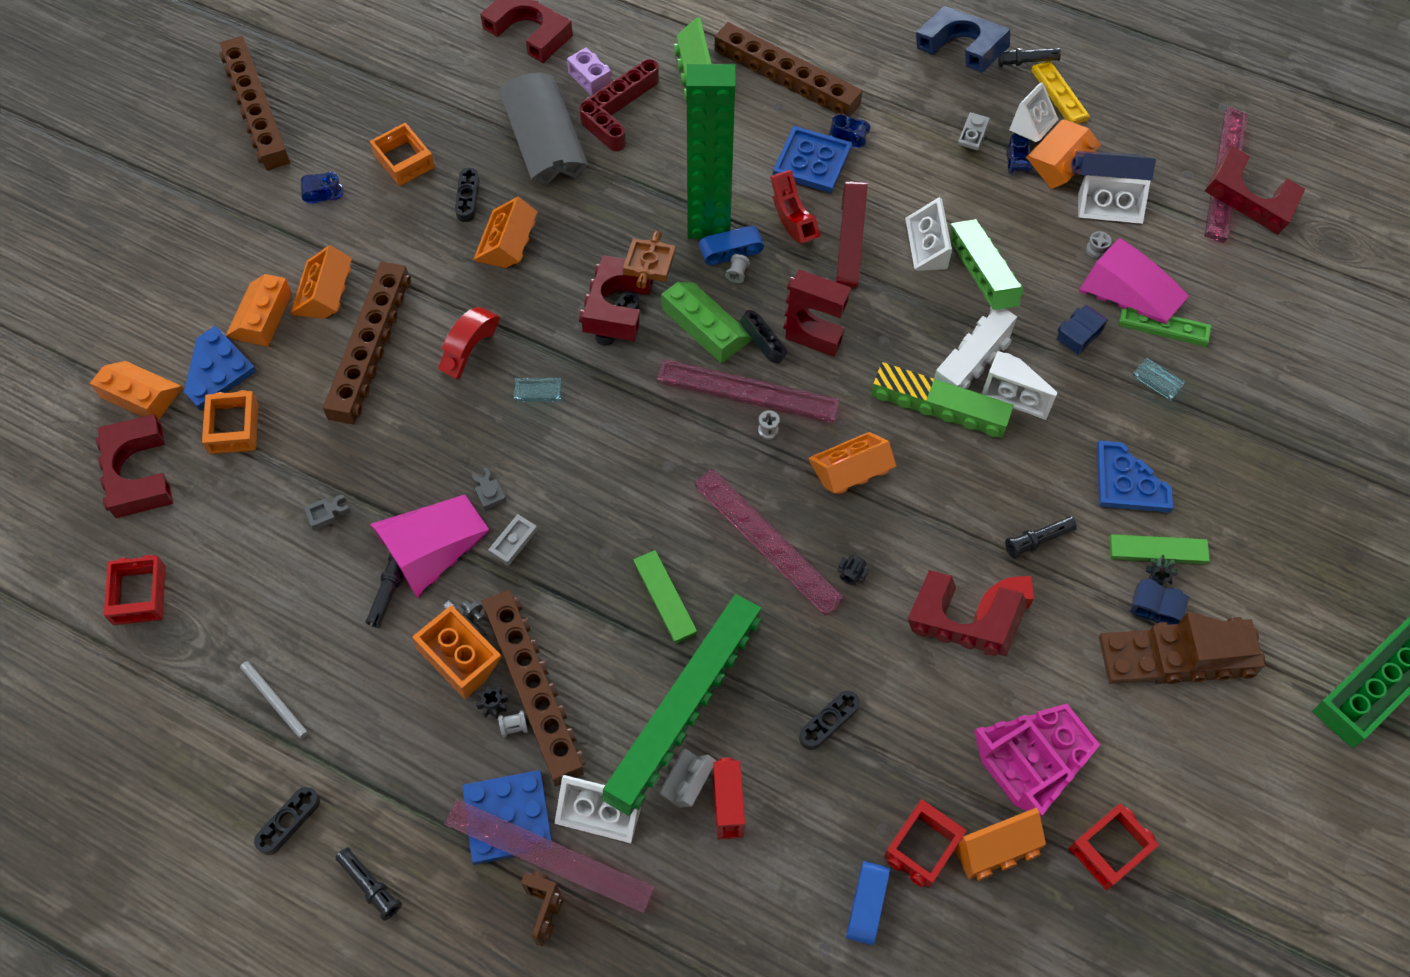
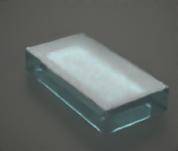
[1133,358,1185,400]
[514,378,561,402]

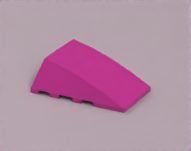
[1079,238,1189,324]
[370,495,490,599]
[974,704,1100,817]

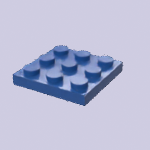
[773,126,852,193]
[463,770,553,865]

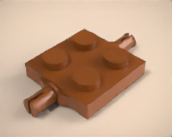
[623,231,676,288]

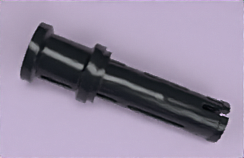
[998,48,1061,67]
[1005,516,1077,559]
[365,554,403,628]
[335,847,402,921]

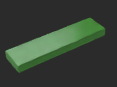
[1118,307,1211,347]
[1109,534,1210,565]
[633,550,697,644]

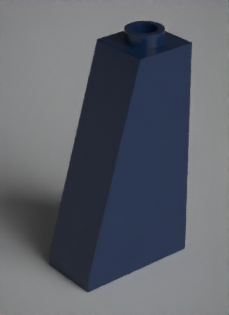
[1071,151,1156,180]

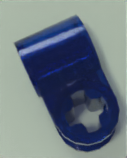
[829,114,871,148]
[1006,133,1032,173]
[301,172,344,203]

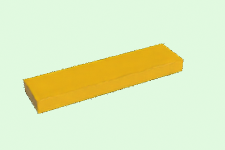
[1031,61,1090,124]

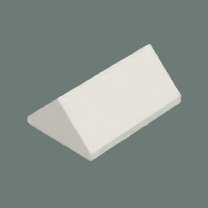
[1009,82,1058,142]
[1078,175,1150,224]
[905,197,952,271]
[554,775,642,843]

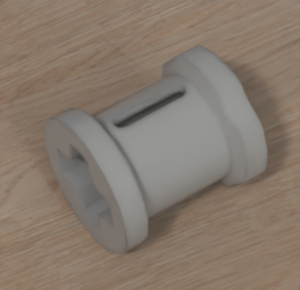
[725,254,750,283]
[758,410,780,440]
[498,710,528,738]

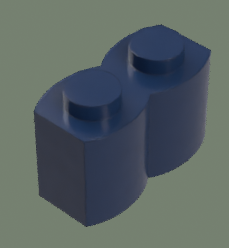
[1057,305,1108,355]
[1129,579,1189,625]

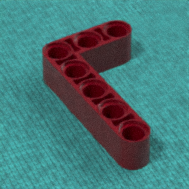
[579,59,659,151]
[836,181,868,288]

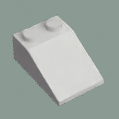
[982,351,1057,420]

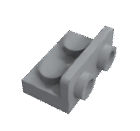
[659,749,716,808]

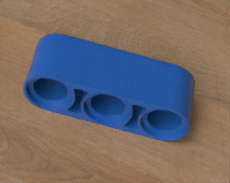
[698,226,764,265]
[846,861,890,946]

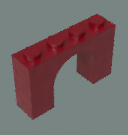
[480,0,573,63]
[1205,146,1305,235]
[579,255,654,341]
[783,269,851,357]
[96,414,173,518]
[908,570,1027,657]

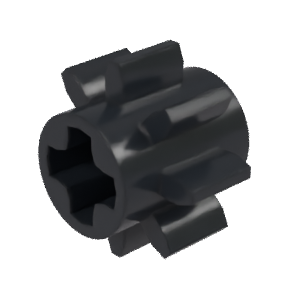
[837,555,869,585]
[1146,555,1178,586]
[476,685,509,719]

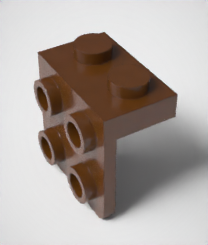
[521,871,563,946]

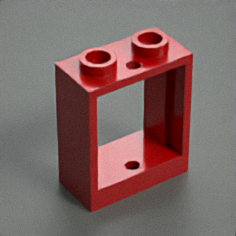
[104,555,166,625]
[713,757,745,839]
[884,799,967,889]
[1069,803,1159,891]

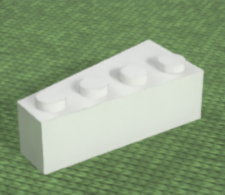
[934,307,1017,389]

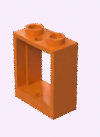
[370,122,435,186]
[202,390,258,454]

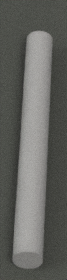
[240,661,308,739]

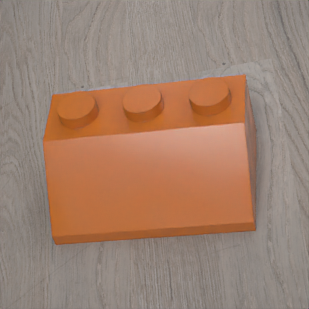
[1026,119,1101,189]
[473,196,538,268]
[290,245,352,319]
[225,274,292,347]
[90,361,183,420]
[808,432,896,494]
[412,605,501,699]
[955,807,1046,881]

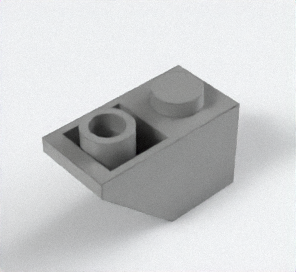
[958,112,990,150]

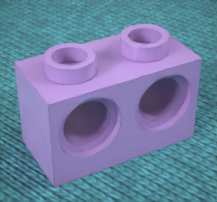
[567,48,612,96]

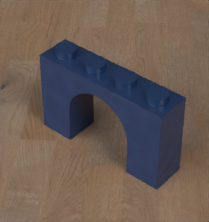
[916,6,1010,73]

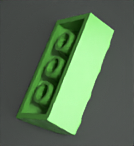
[674,17,711,101]
[661,282,752,364]

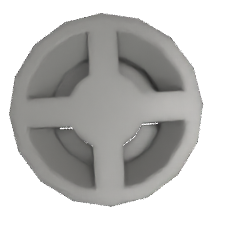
[1086,231,1112,259]

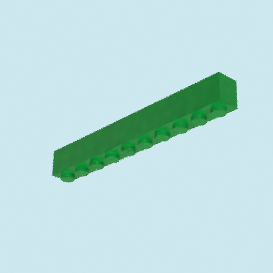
[602,594,762,817]

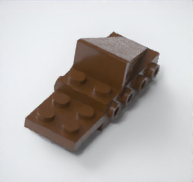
[1099,612,1265,684]

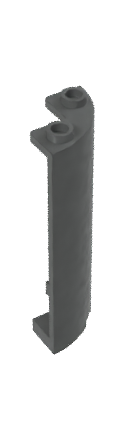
[499,72,588,185]

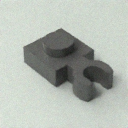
[472,468,507,511]
[304,495,351,531]

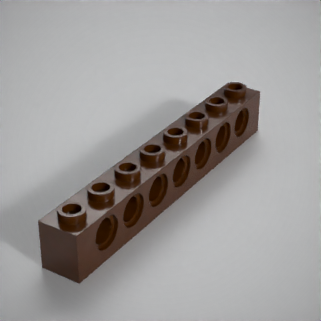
[714,22,863,119]
[219,36,290,171]
[323,261,411,425]
[481,589,586,786]

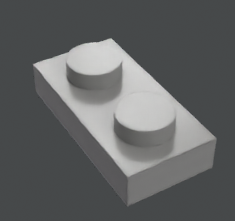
[488,514,538,566]

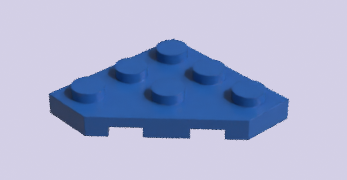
[184,325,256,410]
[1097,441,1173,513]

